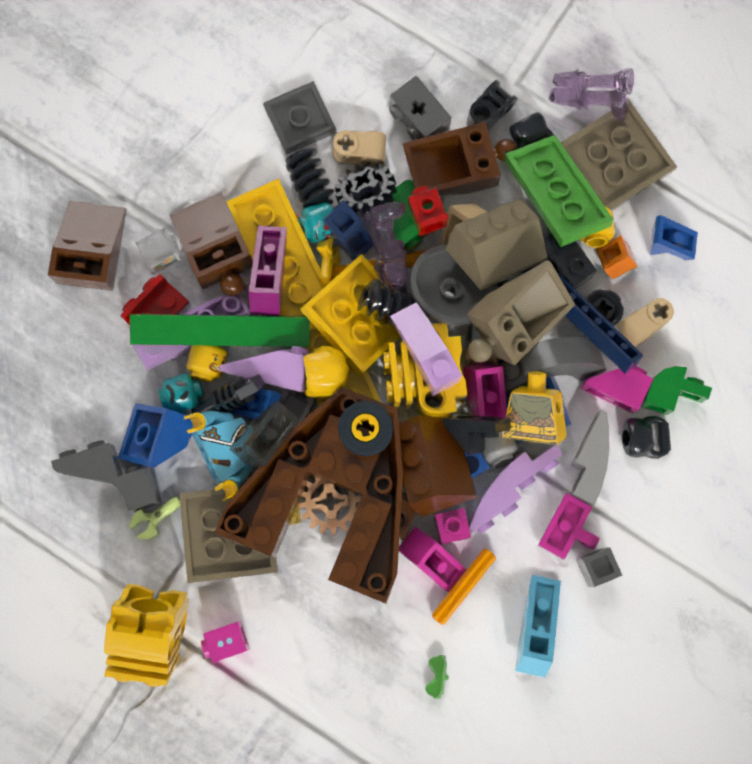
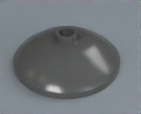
[410,244,498,326]

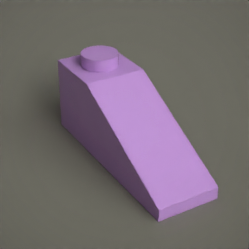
[390,302,462,396]
[219,345,309,392]

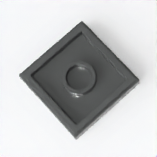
[263,81,337,155]

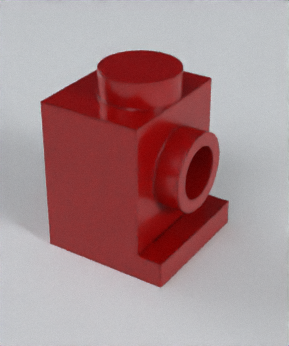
[408,186,449,236]

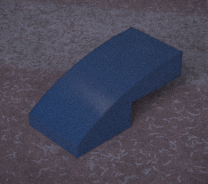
[322,200,376,262]

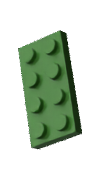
[504,135,614,247]

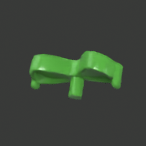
[425,655,449,699]

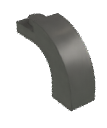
[499,336,607,394]

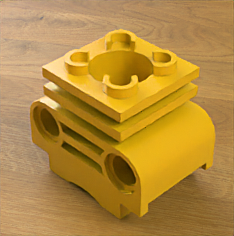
[383,323,467,417]
[104,584,189,687]

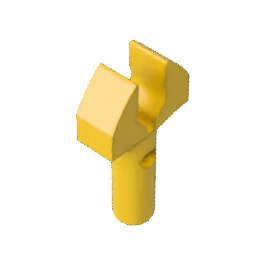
[317,238,341,285]

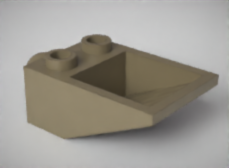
[467,261,575,365]

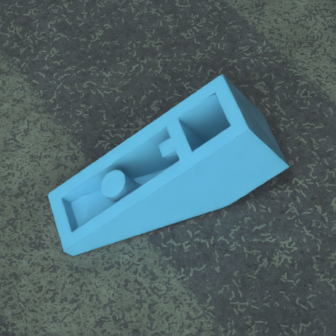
[515,575,561,678]

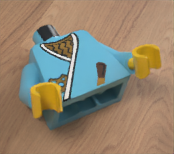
[184,411,268,502]

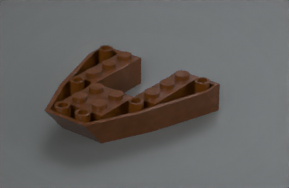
[215,387,403,604]

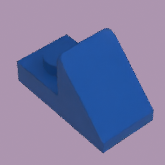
[649,215,698,261]
[229,389,282,426]

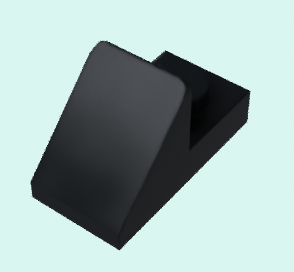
[443,414,511,455]

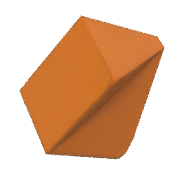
[596,235,638,279]

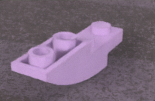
[133,294,250,371]
[469,445,563,534]

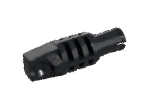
[191,374,265,414]

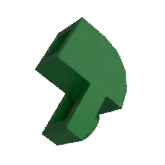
[641,366,712,415]

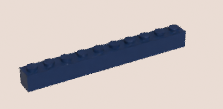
[521,263,643,374]

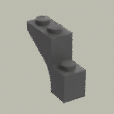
[51,440,162,512]

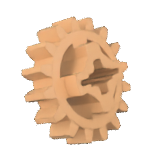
[298,477,361,536]

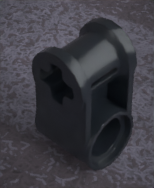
[466,80,518,131]

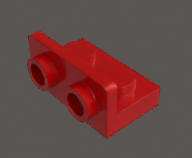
[120,274,190,325]

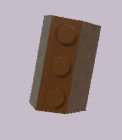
[399,415,478,517]

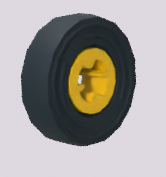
[338,401,394,457]

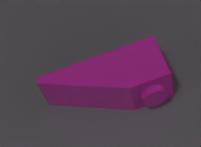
[248,226,287,316]

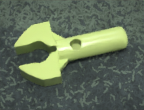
[130,496,181,539]

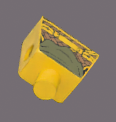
[502,371,566,445]

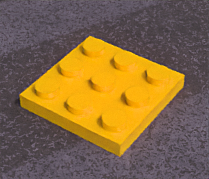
[300,254,401,375]

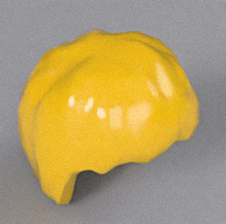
[303,346,349,399]

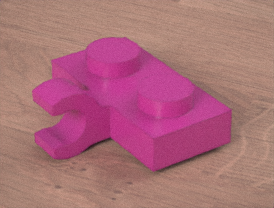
[537,493,600,560]

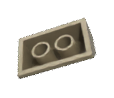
[445,198,548,290]

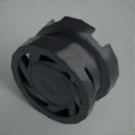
[586,289,624,327]

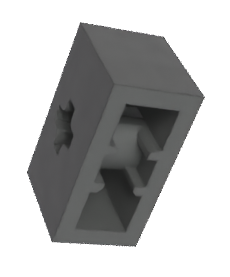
[389,76,452,141]

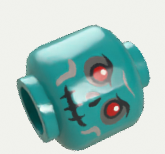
[298,202,334,243]

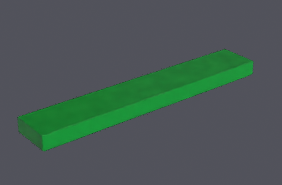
[130,314,310,347]

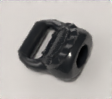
[509,112,554,149]
[622,416,671,459]

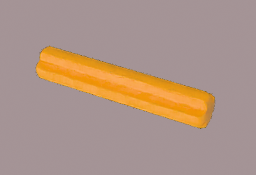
[432,548,496,625]

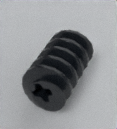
[285,148,334,209]
[357,279,416,326]

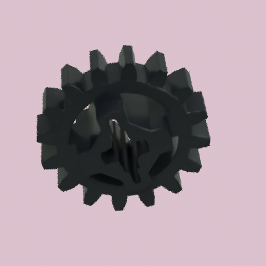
[334,162,397,218]

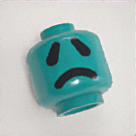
[158,373,204,413]

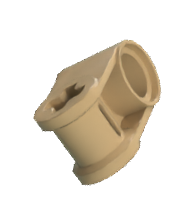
[332,130,386,167]
[616,298,674,347]

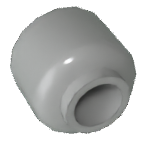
[481,432,518,469]

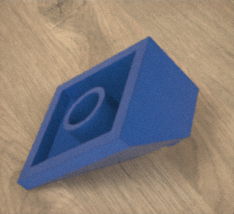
[117,403,193,468]

